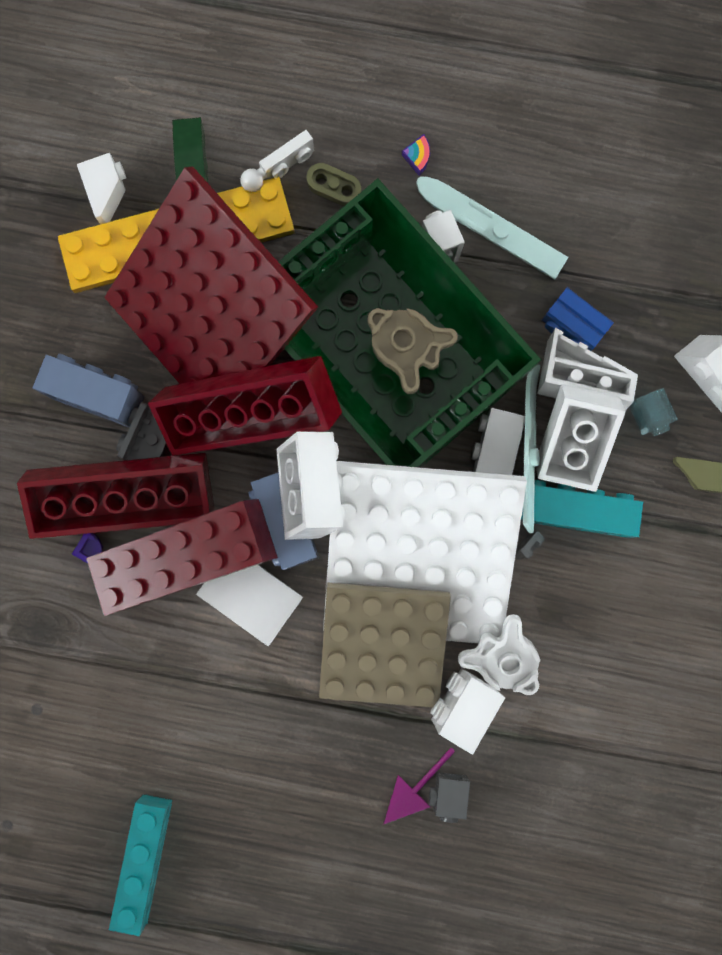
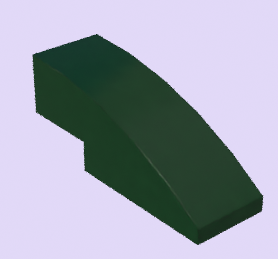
[172,117,208,183]

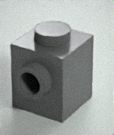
[429,772,470,823]

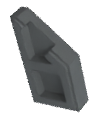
[515,531,545,559]

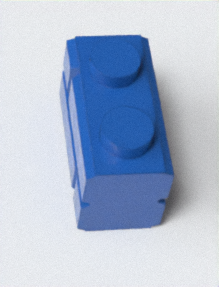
[542,287,614,351]

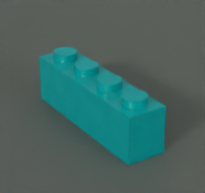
[521,480,643,538]
[109,794,173,936]

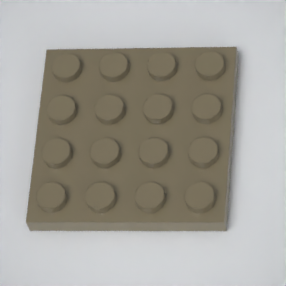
[319,582,451,708]

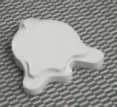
[458,614,540,695]

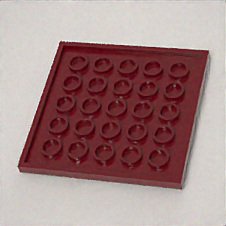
[104,166,318,384]

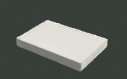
[196,565,303,646]

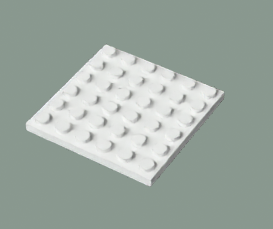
[323,461,527,644]

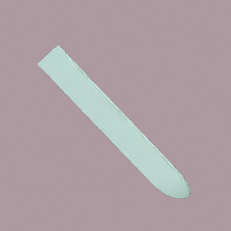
[416,176,569,280]
[523,365,541,533]

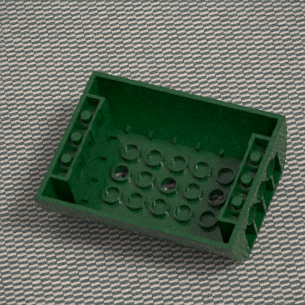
[278,178,541,468]

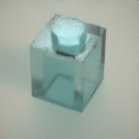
[629,388,678,436]

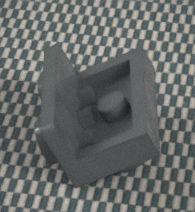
[116,402,167,460]

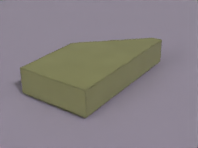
[673,457,722,493]

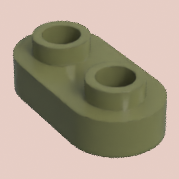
[307,163,361,206]

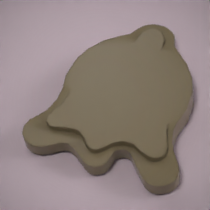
[368,308,458,394]

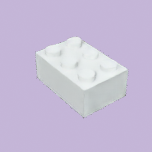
[536,384,626,492]
[276,432,345,540]
[430,668,505,755]

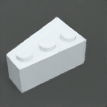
[537,328,638,411]
[674,335,722,413]

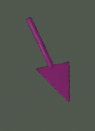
[383,748,454,825]

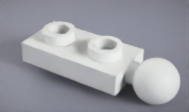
[240,130,314,192]

